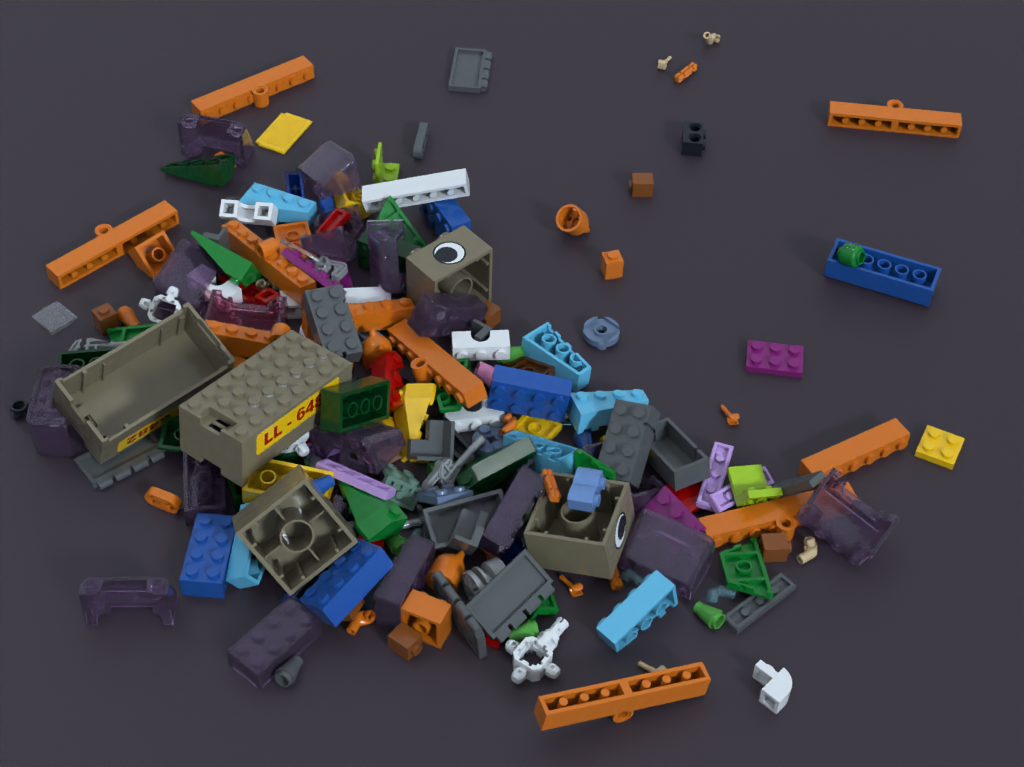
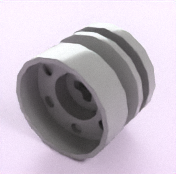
[462,557,505,600]

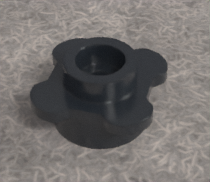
[9,399,31,419]

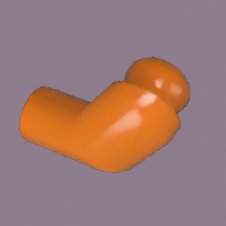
[346,610,376,635]

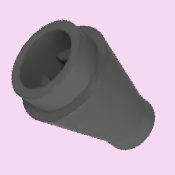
[274,655,303,688]

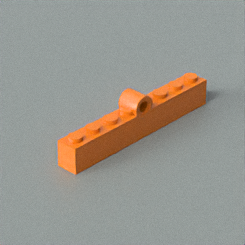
[191,55,314,124]
[827,99,962,138]
[45,200,180,289]
[221,220,316,306]
[205,319,354,371]
[387,319,488,409]
[698,482,859,549]
[534,662,711,731]

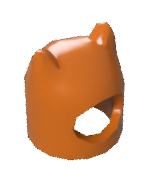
[556,204,590,236]
[362,329,392,372]
[425,550,466,592]

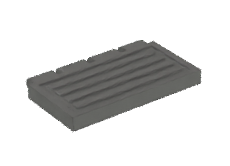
[448,47,493,93]
[73,433,165,491]
[466,549,555,643]
[432,571,487,660]

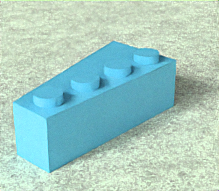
[239,182,318,228]
[522,322,592,392]
[566,389,649,434]
[503,430,582,475]
[225,502,265,589]
[596,570,678,653]

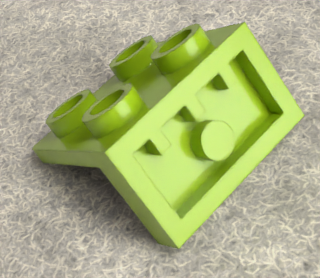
[372,142,400,183]
[726,464,783,507]

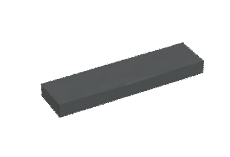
[771,470,826,496]
[724,573,796,635]

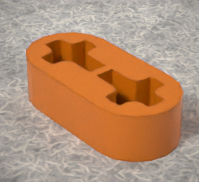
[144,486,183,514]

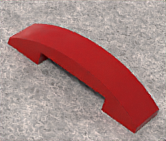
[220,274,280,307]

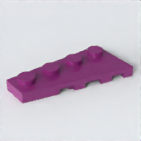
[281,248,347,294]

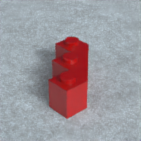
[369,351,404,414]

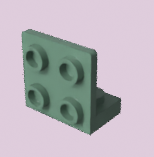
[377,462,424,511]

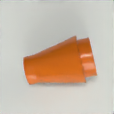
[116,305,142,326]

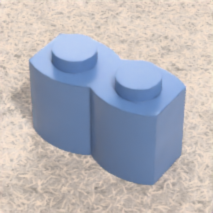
[567,467,606,513]

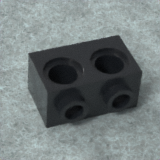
[681,121,706,157]

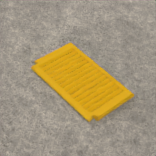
[255,112,313,154]

